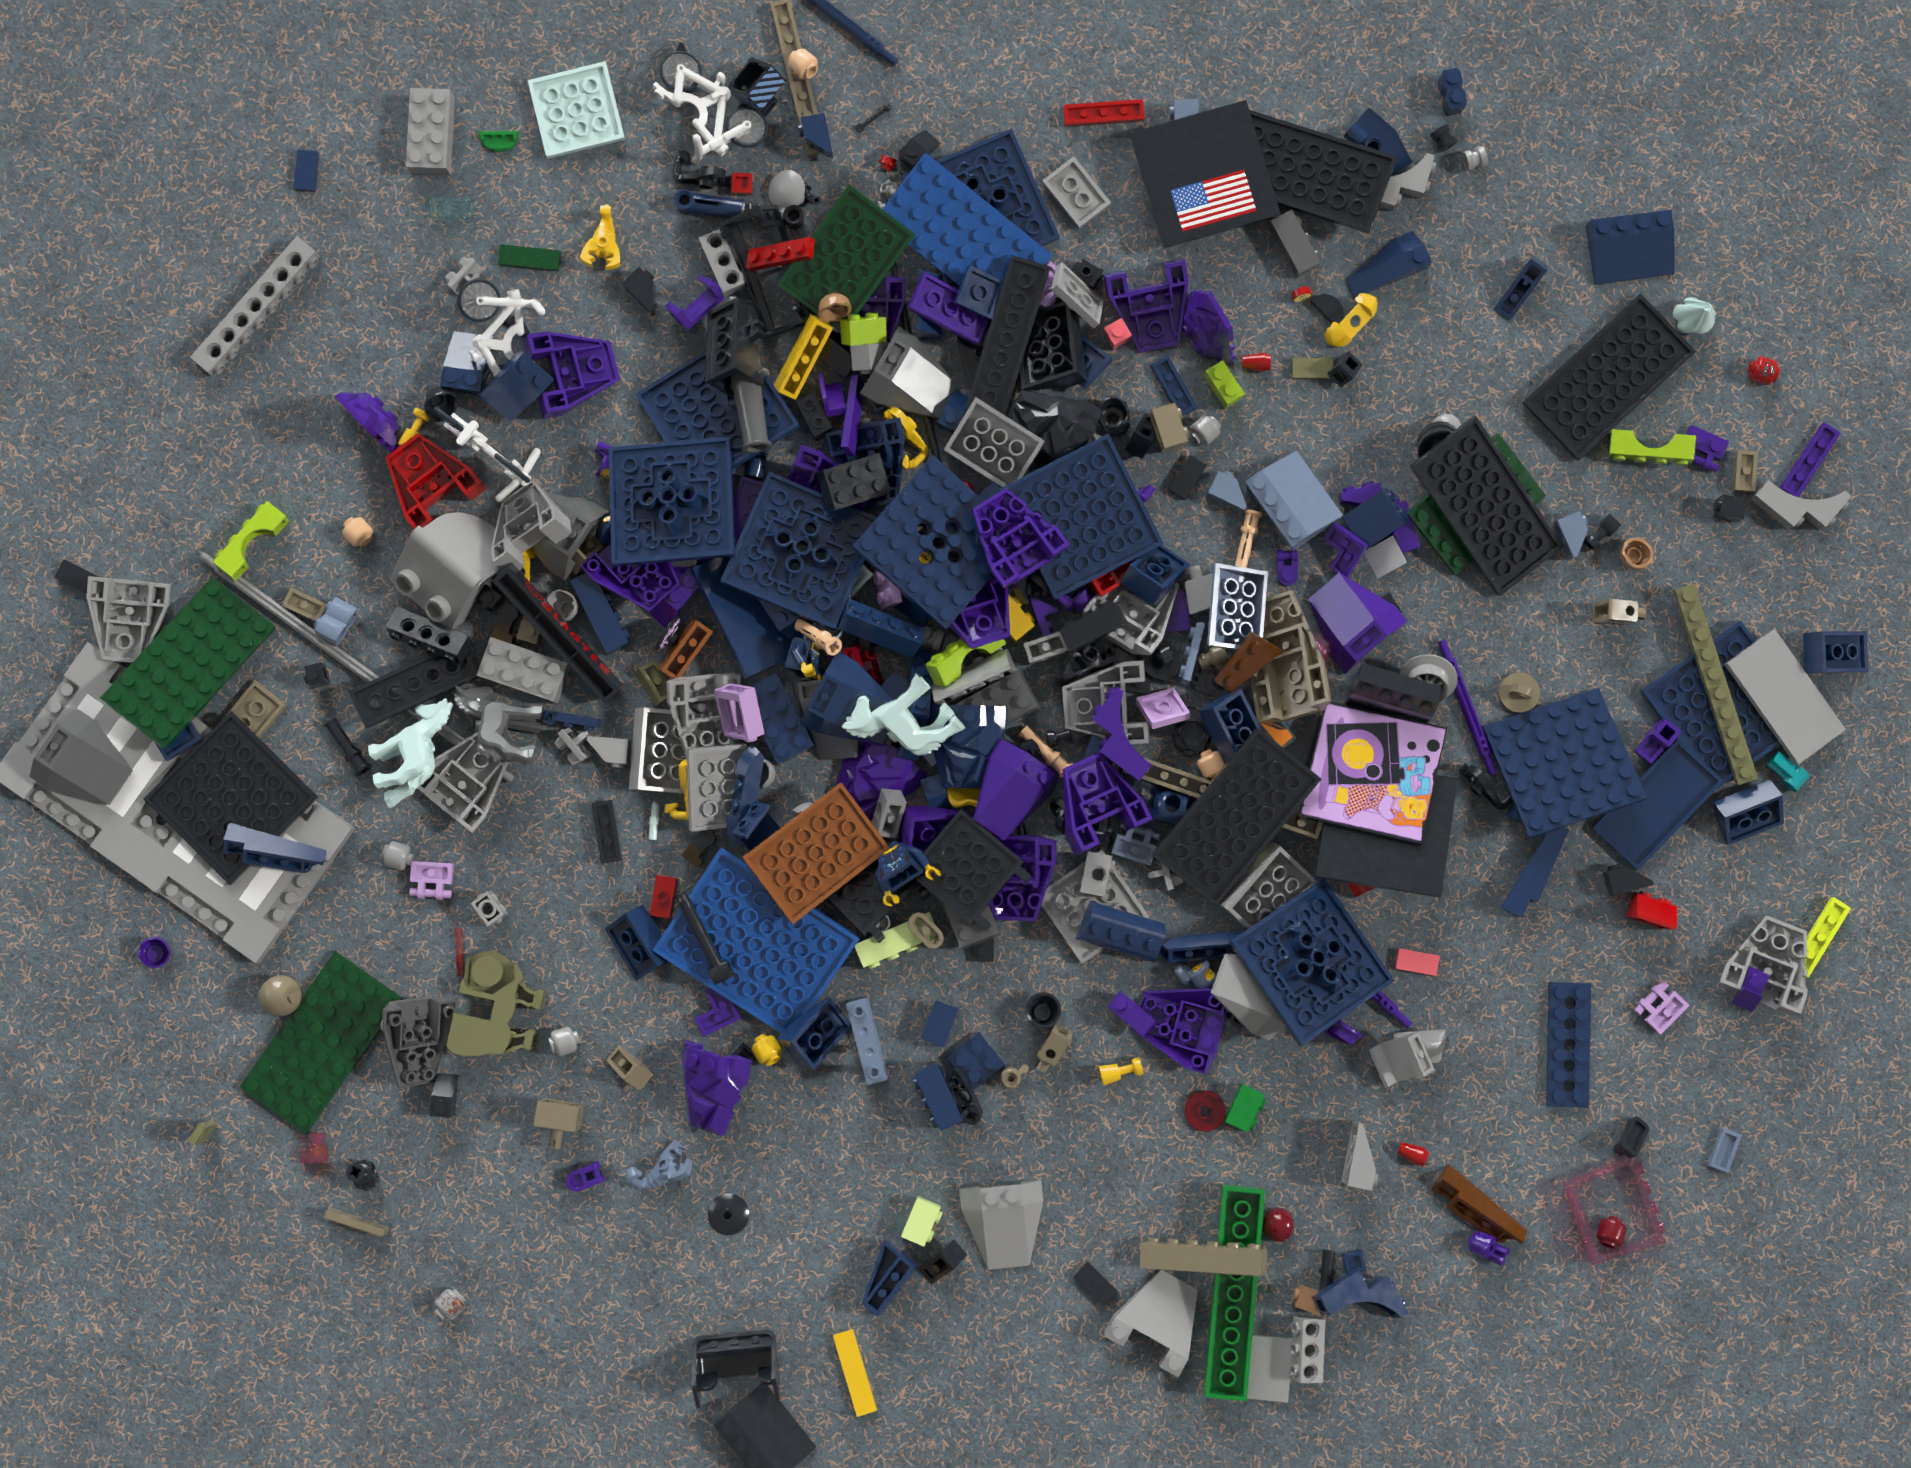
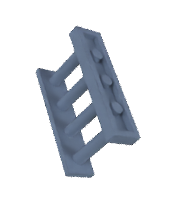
[846,997,889,1085]

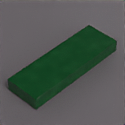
[498,244,561,271]

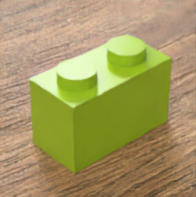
[840,313,887,346]
[1204,360,1245,409]

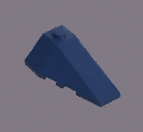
[1346,232,1432,298]

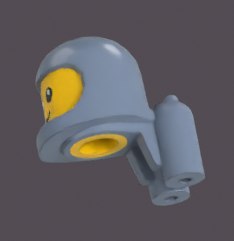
[1174,960,1216,989]

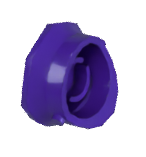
[1324,1019,1364,1045]

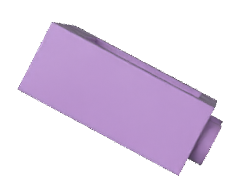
[714,683,765,742]

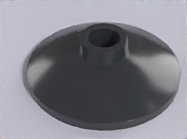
[708,1193,749,1235]

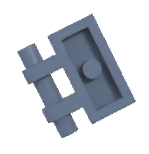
[1111,821,1161,866]

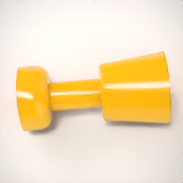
[397,408,430,446]
[1099,1057,1143,1086]

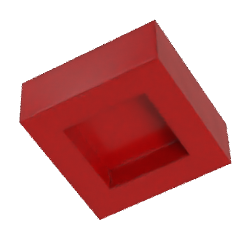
[731,173,753,195]

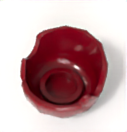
[1262,1208,1294,1242]

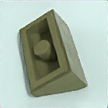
[635,660,668,707]

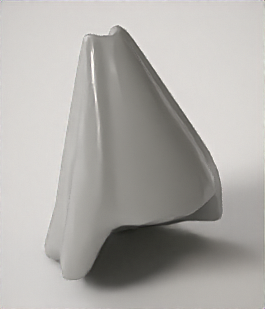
[1393,1029,1446,1063]

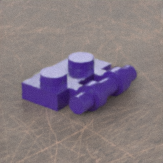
[1686,425,1729,473]

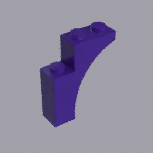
[1338,481,1420,554]
[1092,687,1152,781]

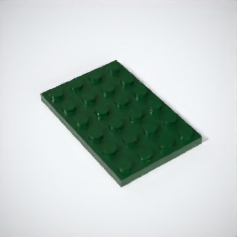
[777,184,915,332]
[1407,433,1546,575]

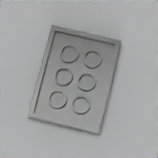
[686,744,747,831]

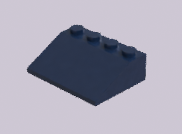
[1585,210,1675,285]

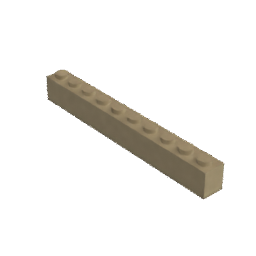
[1122,757,1323,839]

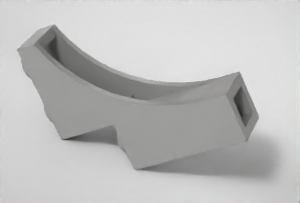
[1379,153,1436,211]
[1750,480,1851,530]

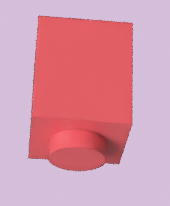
[1103,318,1132,350]

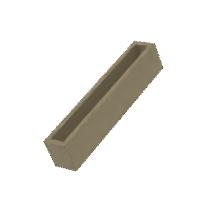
[1140,1238,1267,1276]

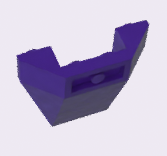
[580,543,680,612]
[1308,573,1408,674]
[1133,988,1228,1074]

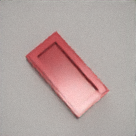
[1395,948,1440,976]

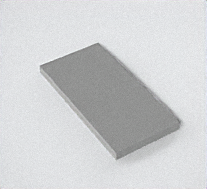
[1724,629,1846,765]

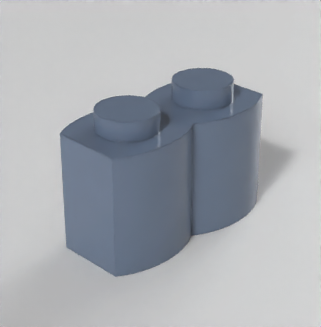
[314,597,359,646]

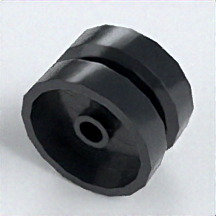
[1417,421,1457,458]

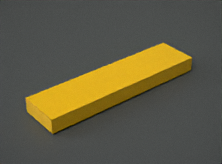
[833,1329,877,1417]

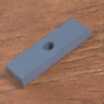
[1178,622,1205,686]

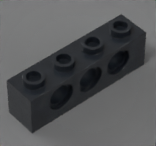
[385,607,473,665]

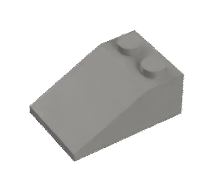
[1341,1121,1378,1191]

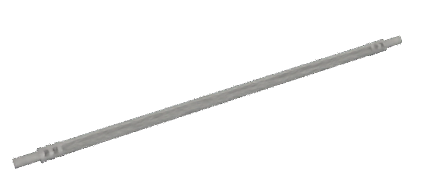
[200,552,514,783]

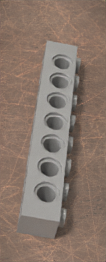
[190,236,320,377]

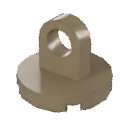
[1498,672,1540,713]

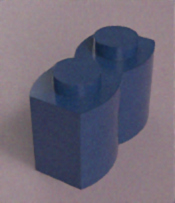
[1438,68,1467,116]

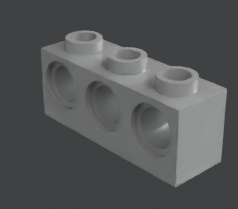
[699,229,746,297]
[1289,1316,1326,1383]

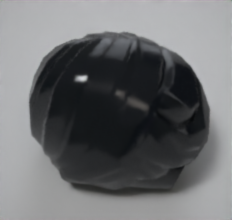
[1098,396,1130,434]

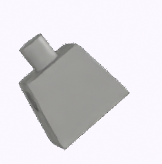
[1183,565,1213,616]

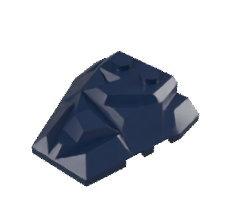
[825,417,905,508]
[926,705,1007,789]

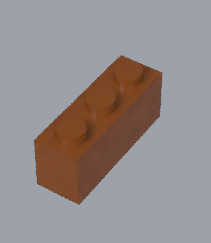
[657,617,713,679]

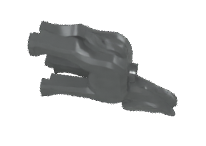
[454,685,543,765]

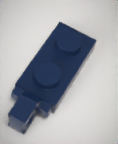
[542,710,602,731]

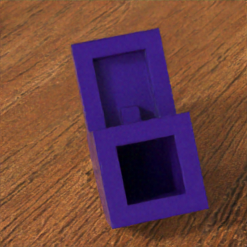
[1633,718,1682,765]

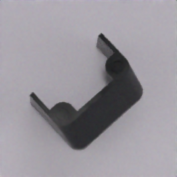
[691,1330,780,1409]

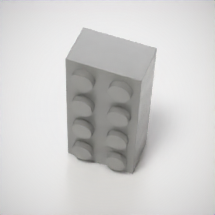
[406,88,455,175]
[477,637,571,704]

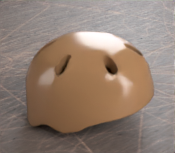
[818,293,851,323]
[1620,538,1653,570]

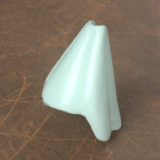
[1673,297,1716,334]

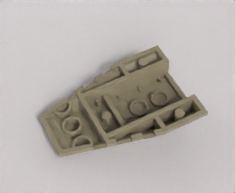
[1251,590,1332,724]

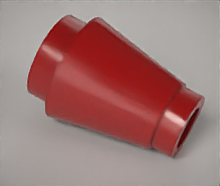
[1242,352,1271,372]
[1397,1142,1429,1167]

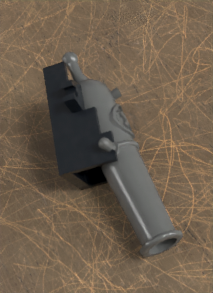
[705,296,772,453]

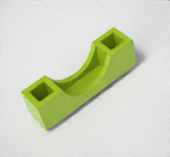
[1608,429,1696,466]
[213,501,289,582]
[925,639,1006,687]

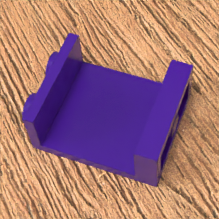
[664,275,724,330]

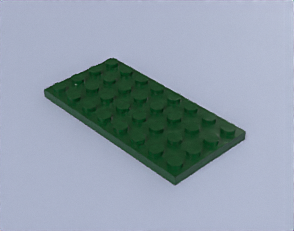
[100,577,276,750]
[239,951,403,1134]

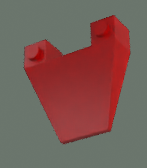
[385,433,487,530]

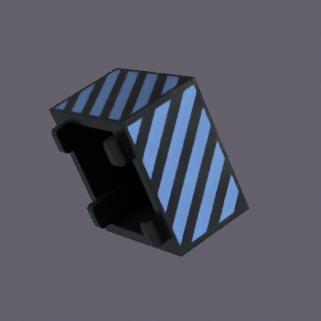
[727,57,786,112]

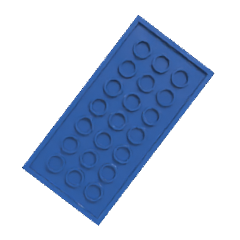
[882,152,1052,286]

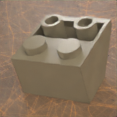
[1149,403,1189,452]

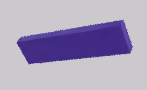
[841,375,865,457]
[1779,422,1841,497]

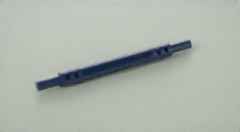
[807,0,899,66]

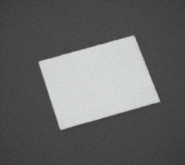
[1364,536,1407,579]

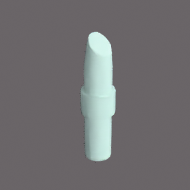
[649,801,660,840]

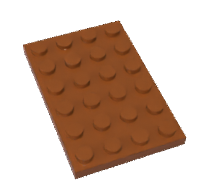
[742,783,890,924]

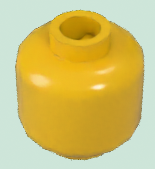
[752,1034,782,1066]

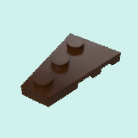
[1214,631,1283,691]

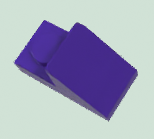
[1030,598,1060,637]
[1732,966,1770,1012]

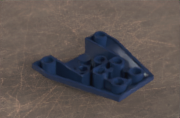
[800,652,894,744]

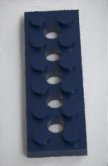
[1546,982,1591,1108]

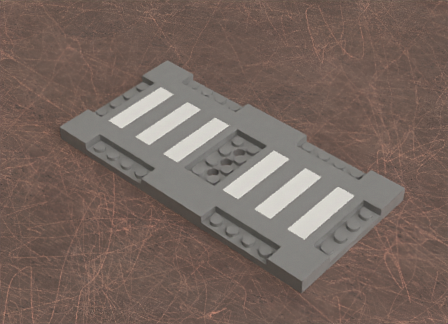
[0,642,356,963]

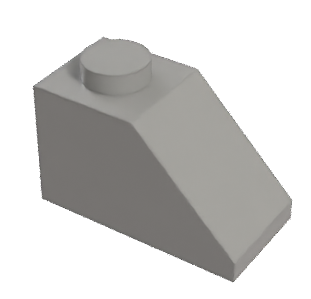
[850,342,888,374]
[587,736,631,768]

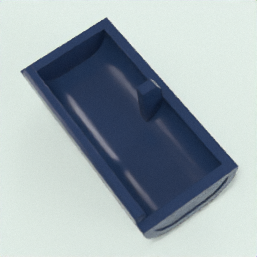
[1076,901,1166,962]

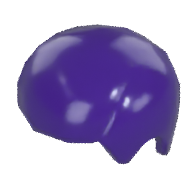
[138,937,171,968]

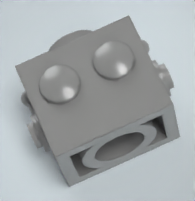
[471,891,508,927]

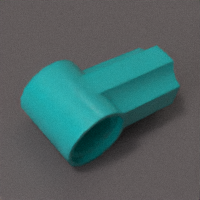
[1766,752,1810,792]

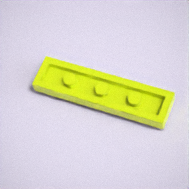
[1805,897,1851,978]

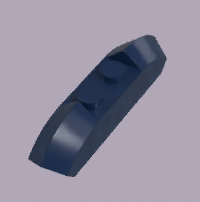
[727,744,764,847]
[1159,932,1241,963]

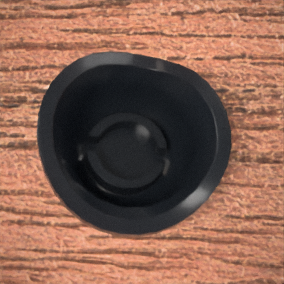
[424,387,458,422]
[1025,992,1061,1028]

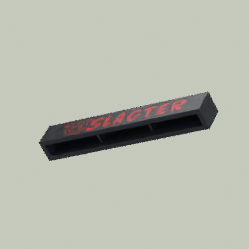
[492,563,623,703]

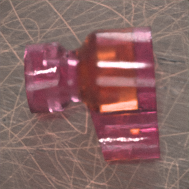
[299,1133,328,1163]

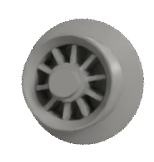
[1400,654,1457,704]

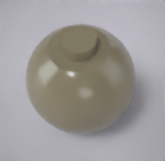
[258,975,302,1016]

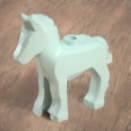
[842,674,965,755]
[368,698,453,808]

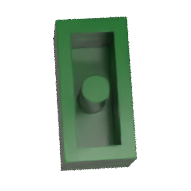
[1224,1083,1266,1132]

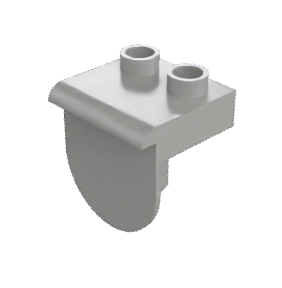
[389,513,501,629]

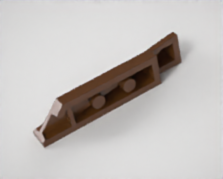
[1431,1164,1527,1244]

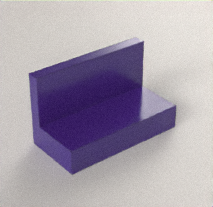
[818,372,846,417]

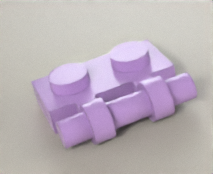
[409,861,454,900]
[1634,980,1689,1035]

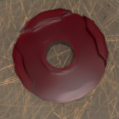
[1184,1090,1226,1132]

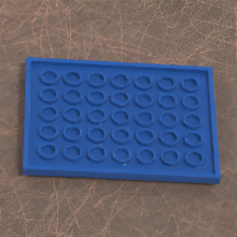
[652,848,860,1034]

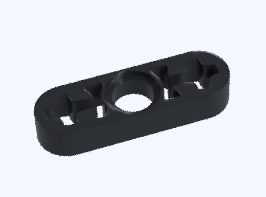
[946,1067,983,1125]

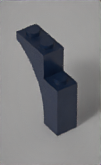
[1312,1271,1408,1318]

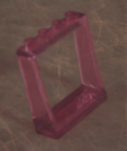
[1563,1157,1666,1265]

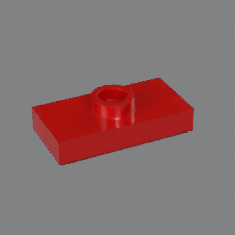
[649,875,677,919]

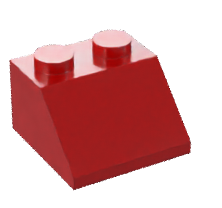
[1625,891,1677,930]

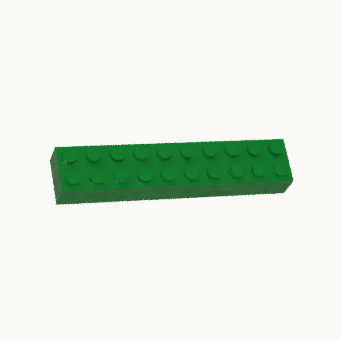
[1203,1184,1265,1401]

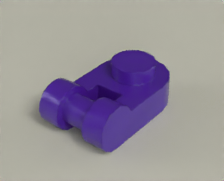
[1276,550,1298,587]
[566,1161,606,1192]

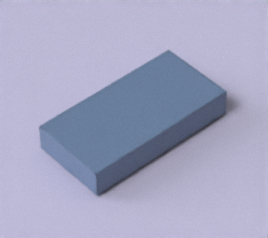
[1707,1127,1742,1174]

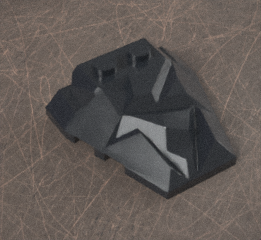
[1007,390,1102,468]

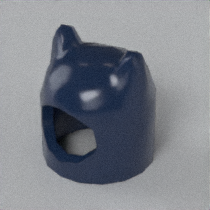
[1148,788,1188,826]

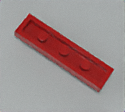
[1063,99,1145,127]
[746,237,815,271]

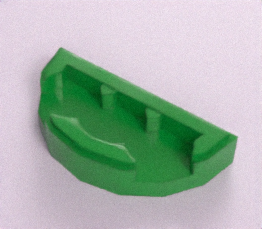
[478,131,519,153]

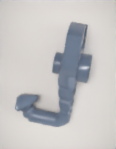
[627,1141,692,1190]

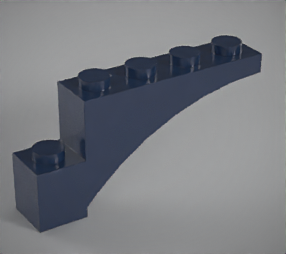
[897,649,932,761]

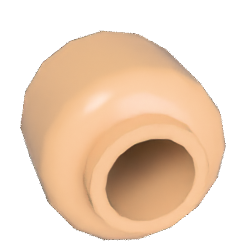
[788,49,818,79]
[342,517,373,547]
[1197,749,1225,781]

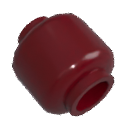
[1596,1216,1627,1249]

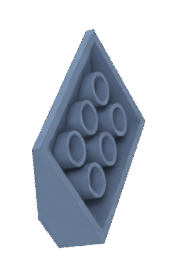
[1245,451,1343,551]
[1207,563,1268,652]

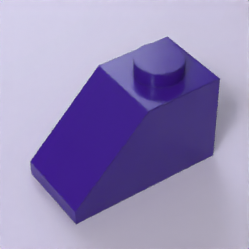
[1107,991,1157,1037]

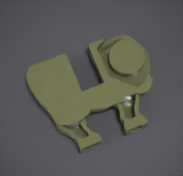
[446,951,547,1056]

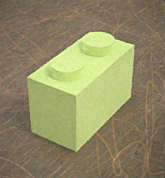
[901,1196,943,1246]

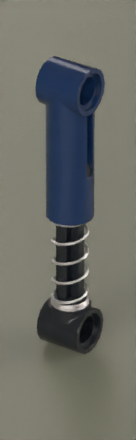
[674,189,805,229]

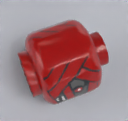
[1747,356,1780,386]

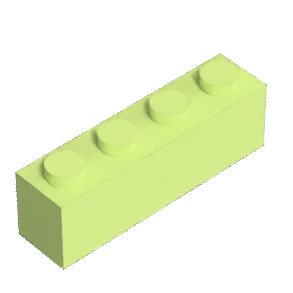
[854,912,937,970]

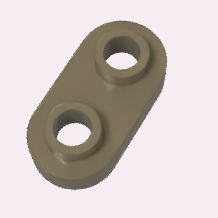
[908,913,944,948]

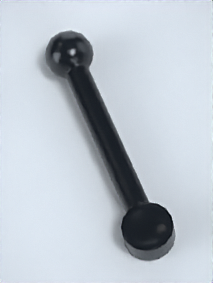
[856,104,891,132]

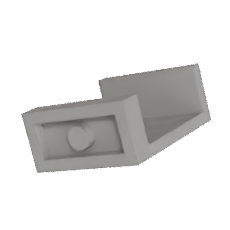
[1369,1032,1434,1088]

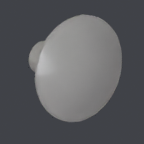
[768,170,805,209]

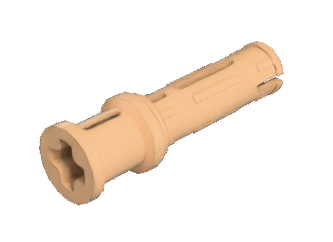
[1235,509,1262,568]
[794,619,842,656]
[1018,726,1072,778]

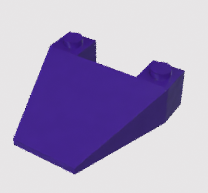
[1103,258,1189,353]
[523,332,620,419]
[949,575,1010,649]
[1063,752,1152,856]

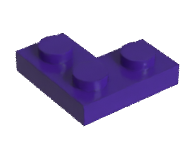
[1323,522,1368,578]
[695,988,741,1037]

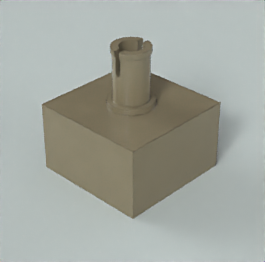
[534,1098,585,1149]

